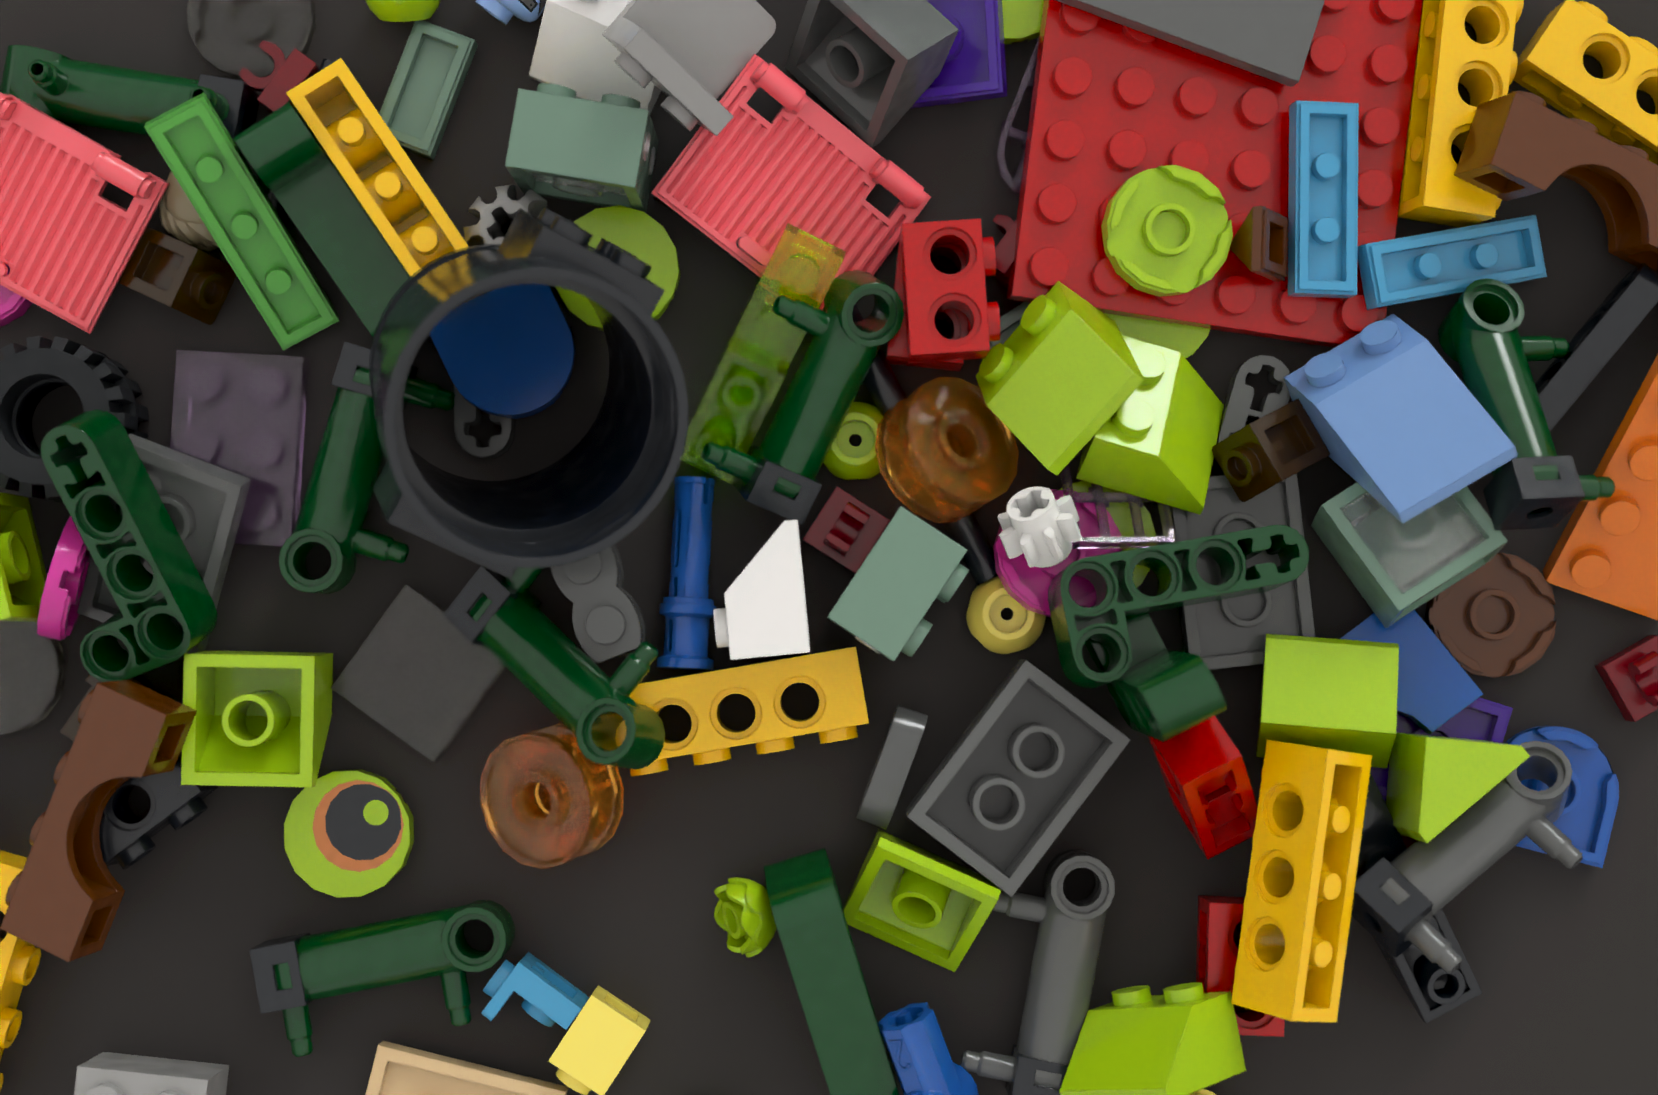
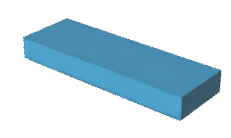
[1288,100,1359,298]
[1358,215,1547,310]

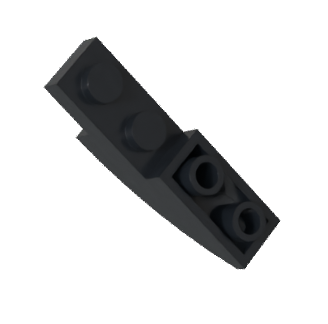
[1356,772,1482,1024]

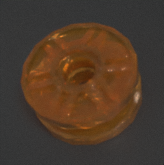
[875,377,1019,523]
[480,723,624,869]

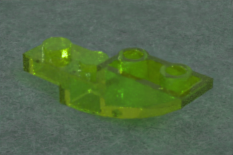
[681,223,846,484]

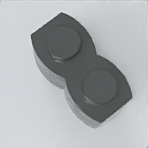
[550,545,647,664]

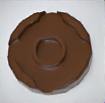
[1425,553,1557,678]

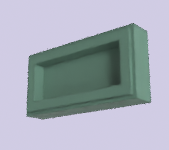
[379,20,478,161]

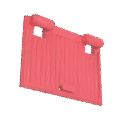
[651,54,931,311]
[0,92,169,334]

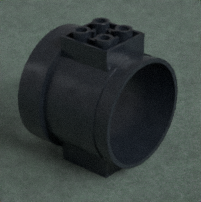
[369,207,689,579]

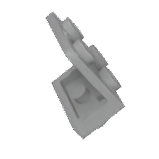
[602,0,776,136]

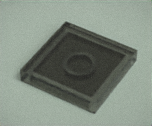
[331,584,505,762]

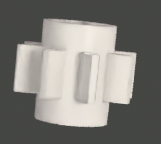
[997,486,1082,568]

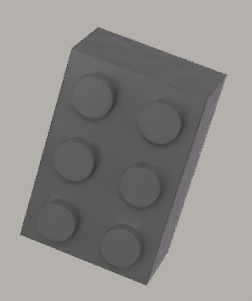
[904,659,1131,897]

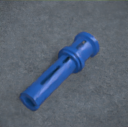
[656,476,717,670]

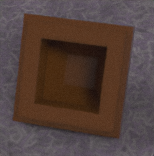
[1230,206,1288,282]

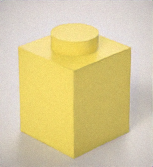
[549,985,651,1095]

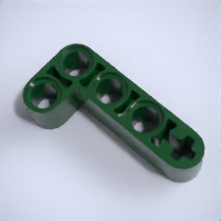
[233,102,410,337]
[41,409,217,682]
[1048,525,1309,688]
[1085,613,1227,742]
[764,848,900,1095]

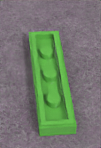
[144,92,339,350]

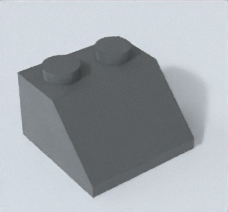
[785,0,959,148]

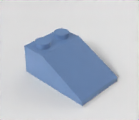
[1284,314,1518,524]

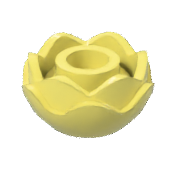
[966,576,1046,654]

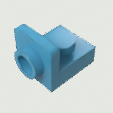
[481,952,589,1030]

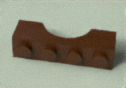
[1454,91,1658,273]
[0,679,197,962]

